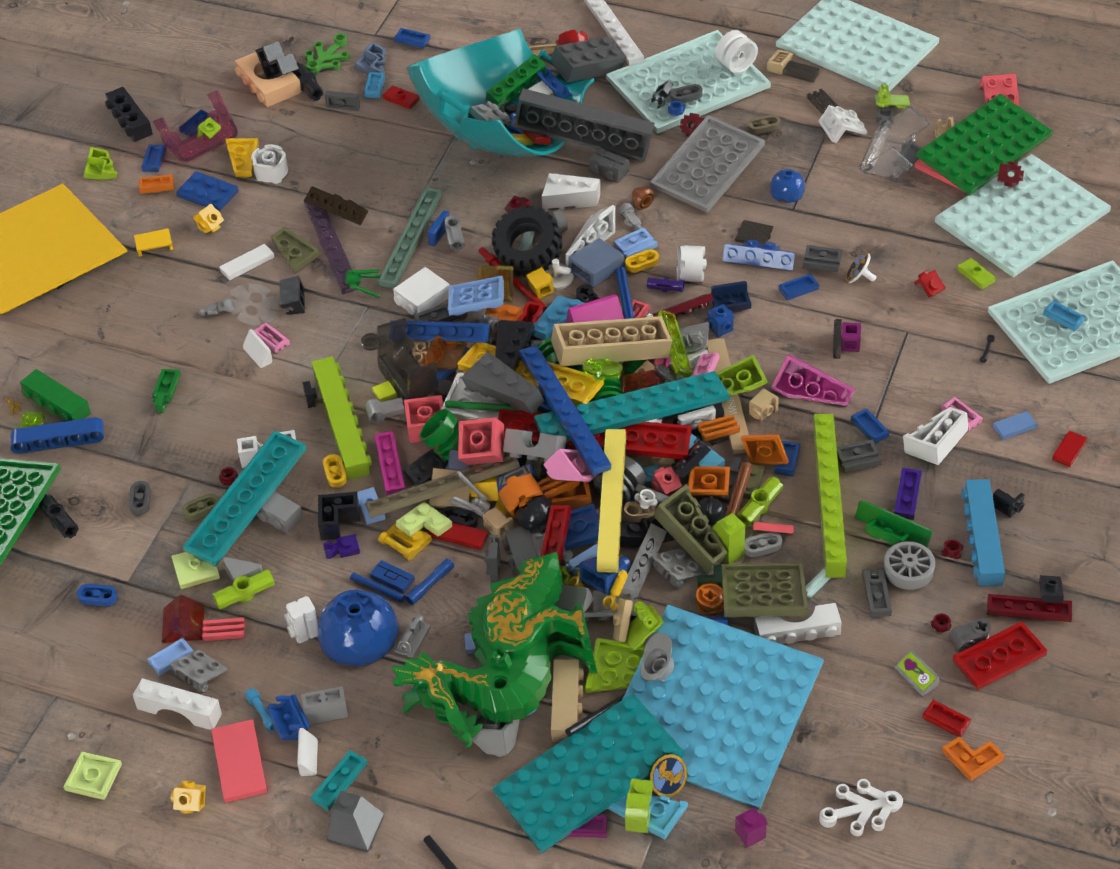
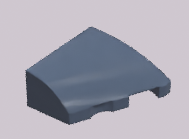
[354,41,386,74]

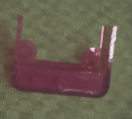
[153,90,238,162]

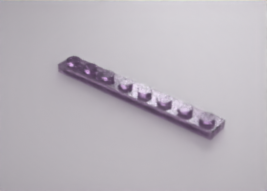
[303,200,359,295]

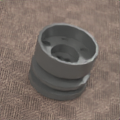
[594,456,646,507]

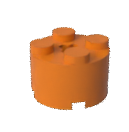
[498,473,544,518]

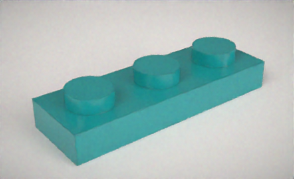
[310,750,368,812]

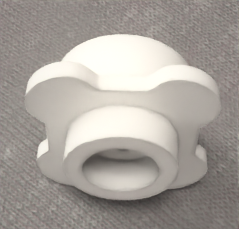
[634,489,658,509]

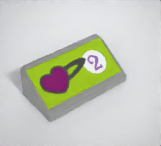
[894,650,939,696]

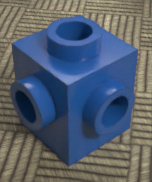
[707,304,734,338]

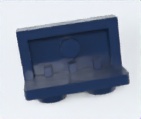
[711,281,751,312]

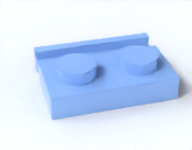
[614,227,658,258]
[565,543,598,576]

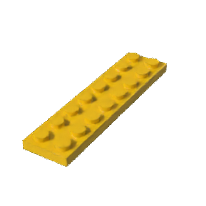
[457,343,604,405]

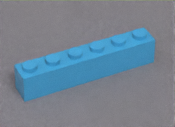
[961,479,1005,586]

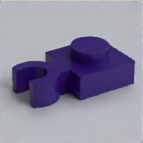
[323,534,360,559]

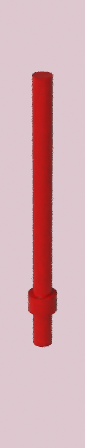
[478,247,548,313]

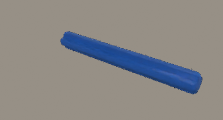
[616,267,634,319]

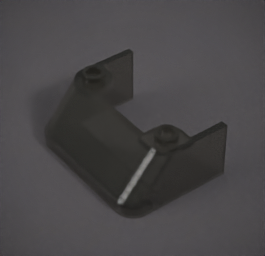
[377,318,438,408]

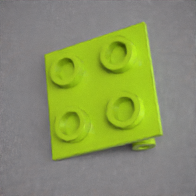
[875,84,910,108]
[626,601,664,650]

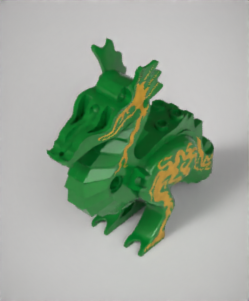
[392,552,597,749]

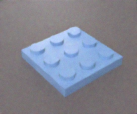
[448,276,504,316]

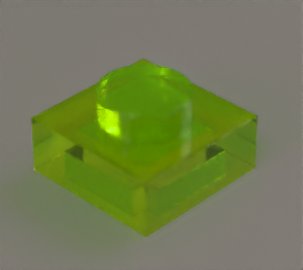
[20,412,45,428]

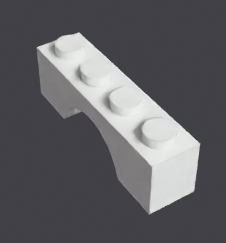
[754,603,842,644]
[133,678,222,730]

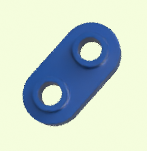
[77,584,118,607]

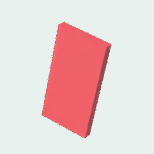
[211,719,268,803]

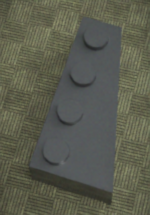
[461,351,544,414]

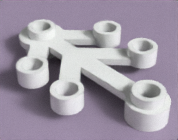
[819,779,903,836]

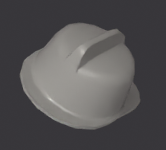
[640,633,674,682]

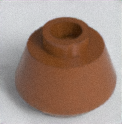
[631,187,654,209]

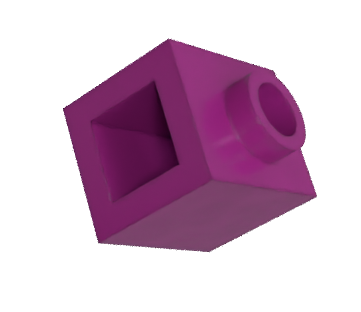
[735,807,768,847]

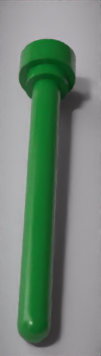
[445,400,537,412]

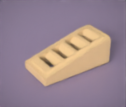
[767,49,794,75]

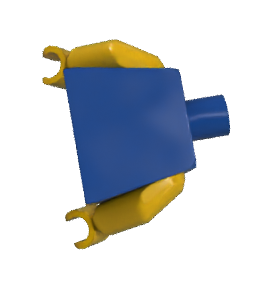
[569,556,630,612]

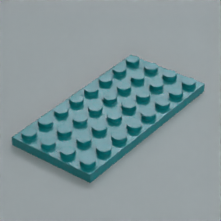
[492,693,685,854]

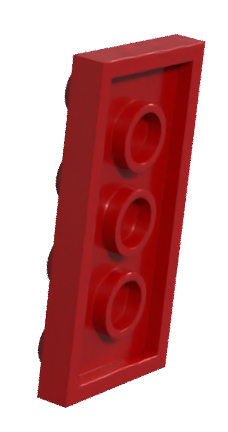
[952,621,1047,690]

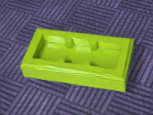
[957,258,996,290]

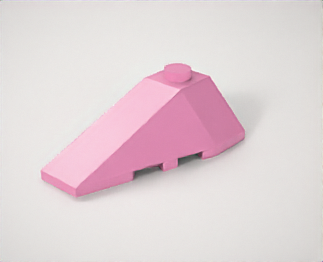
[543,449,599,482]

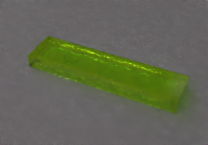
[657,310,693,377]

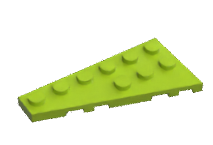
[585,638,646,693]

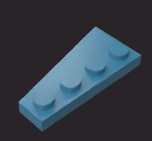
[531,295,584,340]

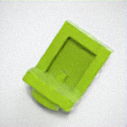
[197,117,221,141]

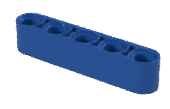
[10,417,104,454]

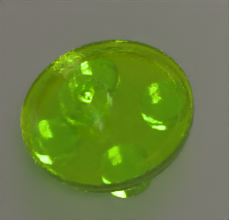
[582,359,623,380]

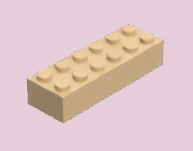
[551,316,672,366]

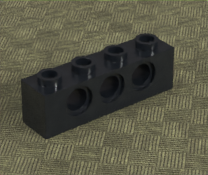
[105,87,153,142]

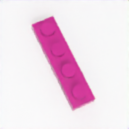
[374,431,405,496]

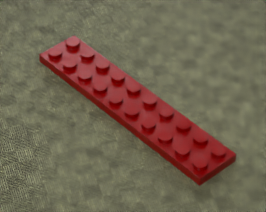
[498,409,692,459]

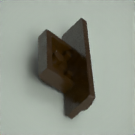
[304,186,368,225]

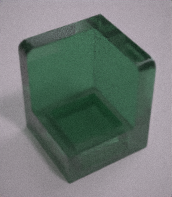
[697,565,722,588]

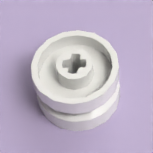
[715,30,758,73]

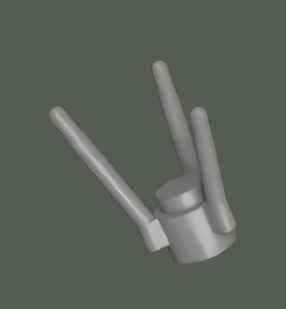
[449,471,490,517]

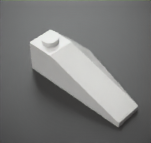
[566,205,615,267]

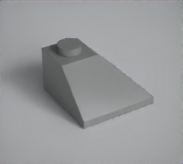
[471,713,520,757]

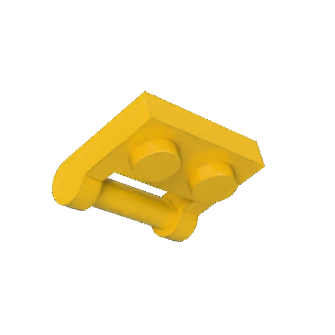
[378,523,432,561]

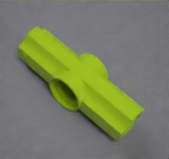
[736,476,783,527]
[212,569,275,610]

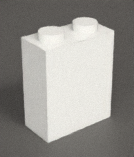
[393,267,450,315]

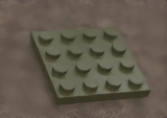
[721,563,808,618]

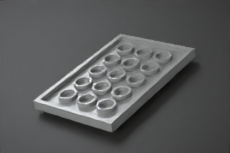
[650,115,765,213]

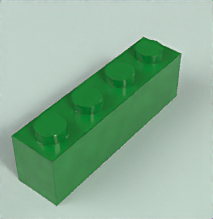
[20,369,91,422]

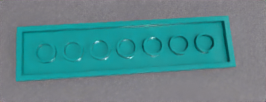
[183,430,307,567]

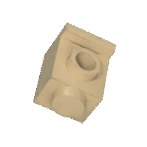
[749,388,779,421]
[483,507,514,541]

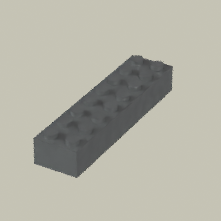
[513,88,655,162]

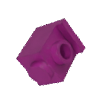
[841,322,861,352]

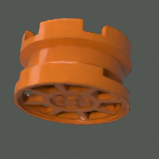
[696,583,724,615]

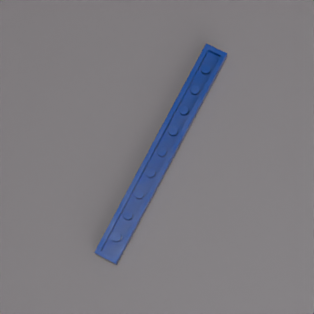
[519,345,611,475]

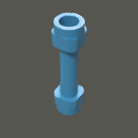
[245,688,276,732]

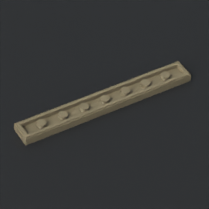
[365,454,520,518]

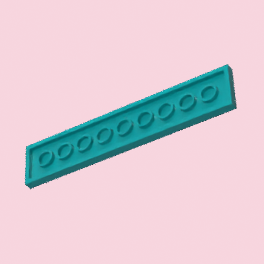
[534,371,729,442]

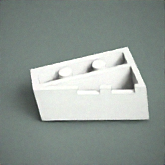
[542,173,600,212]
[903,407,968,465]

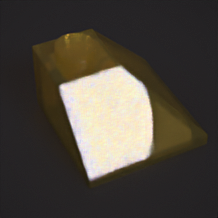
[477,265,514,302]

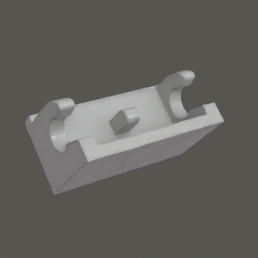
[301,686,348,725]

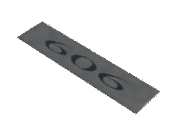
[623,523,667,598]

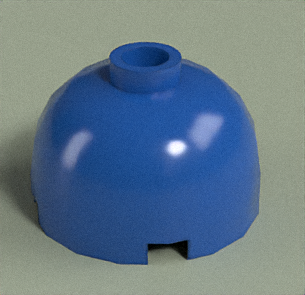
[770,169,805,203]

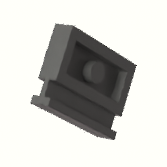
[802,245,842,273]
[837,439,882,473]
[485,535,501,583]

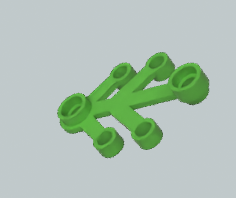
[304,33,350,75]

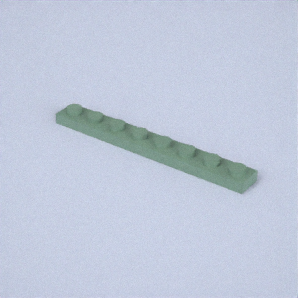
[378,187,442,289]

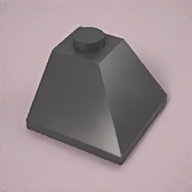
[327,791,384,852]

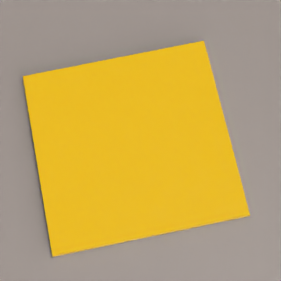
[0,183,127,314]

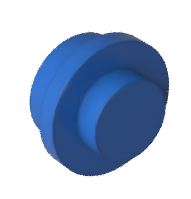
[668,101,685,116]

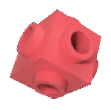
[651,466,682,497]

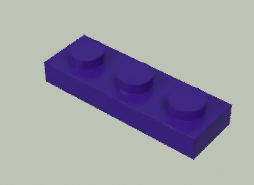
[894,468,922,520]

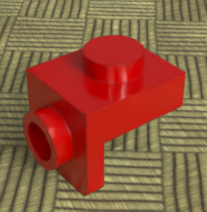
[914,270,946,298]

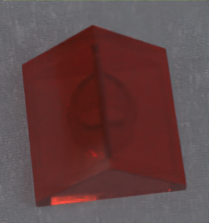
[162,594,205,643]

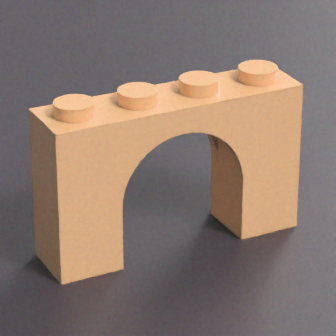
[235,52,302,107]

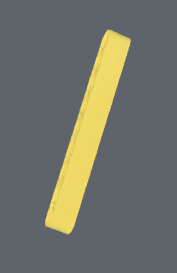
[597,429,626,573]

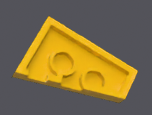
[225,138,259,177]

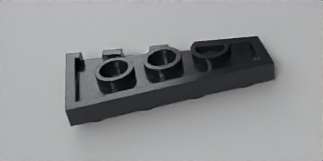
[495,320,535,371]

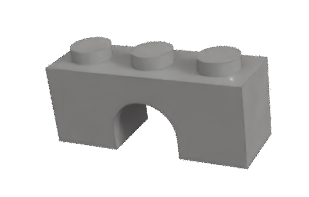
[503,428,567,462]

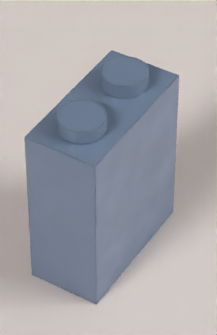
[568,238,624,288]

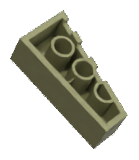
[653,484,727,574]

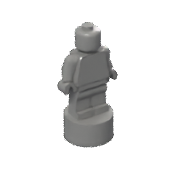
[619,202,642,231]
[199,297,235,316]

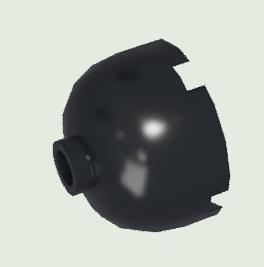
[515,496,554,534]

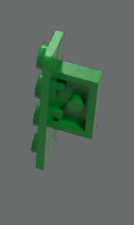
[855,500,933,547]

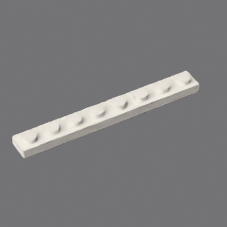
[584,0,644,66]

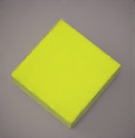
[372,381,397,402]

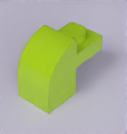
[625,778,653,833]

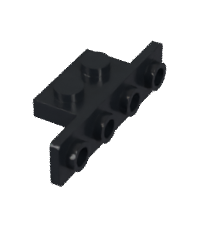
[402,448,448,488]

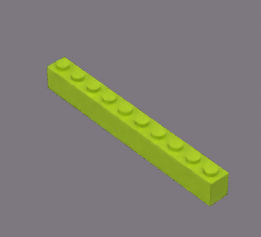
[813,414,847,578]

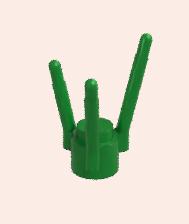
[345,269,381,298]

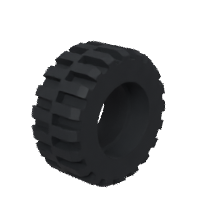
[491,205,562,277]

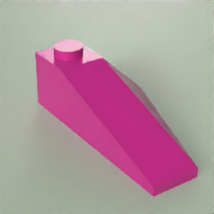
[770,354,855,406]

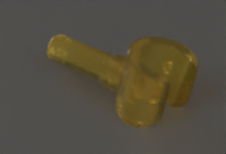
[5,397,22,416]

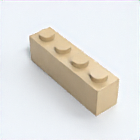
[551,660,584,742]

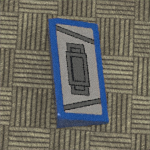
[497,462,538,491]

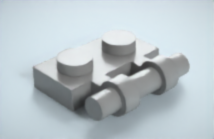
[469,101,512,126]

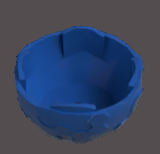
[318,589,400,667]

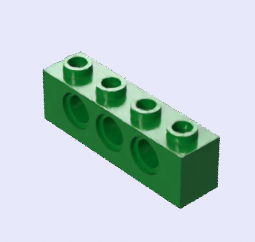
[486,54,546,108]

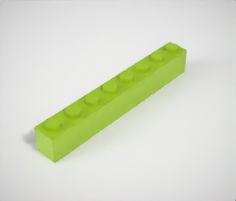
[311,356,372,480]

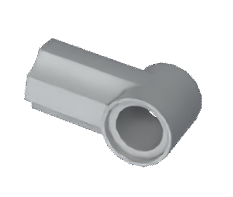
[445,215,465,251]
[365,398,405,424]

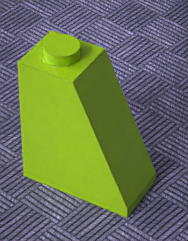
[711,513,745,564]

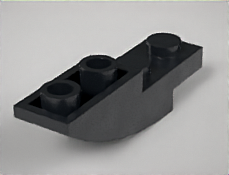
[620,518,675,547]

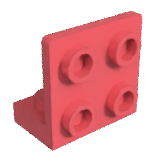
[979,74,1019,106]

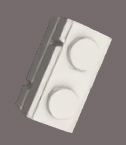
[284,596,318,643]

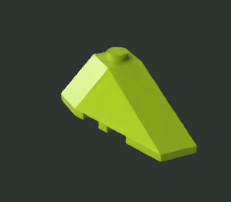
[716,354,768,396]

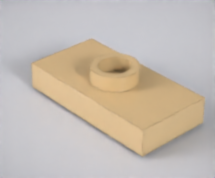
[612,598,633,642]

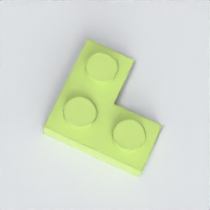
[396,502,452,537]

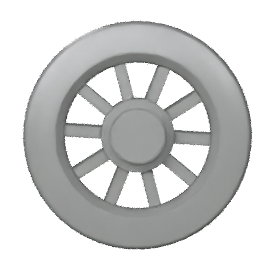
[883,541,935,590]

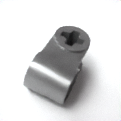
[949,618,991,652]

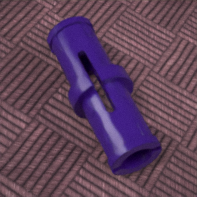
[647,277,685,292]

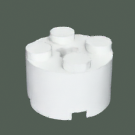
[251,144,288,184]
[676,245,707,282]

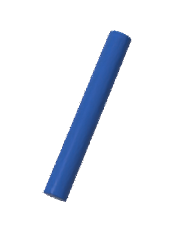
[350,572,405,603]

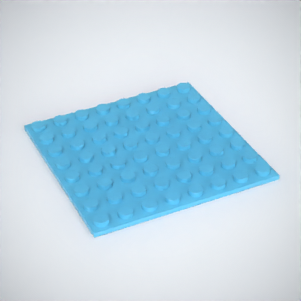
[622,605,824,809]

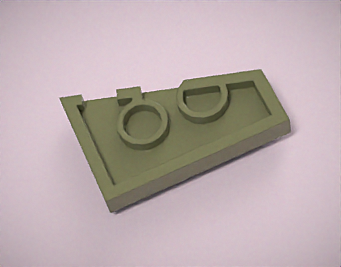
[271,227,321,274]

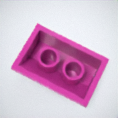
[566,294,624,323]

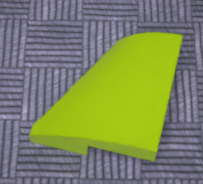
[83,147,118,180]

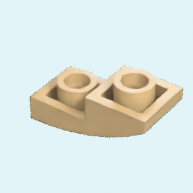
[409,341,433,370]

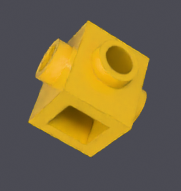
[192,204,224,234]
[171,780,206,814]

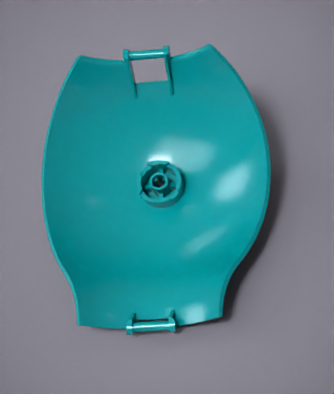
[407,28,594,157]

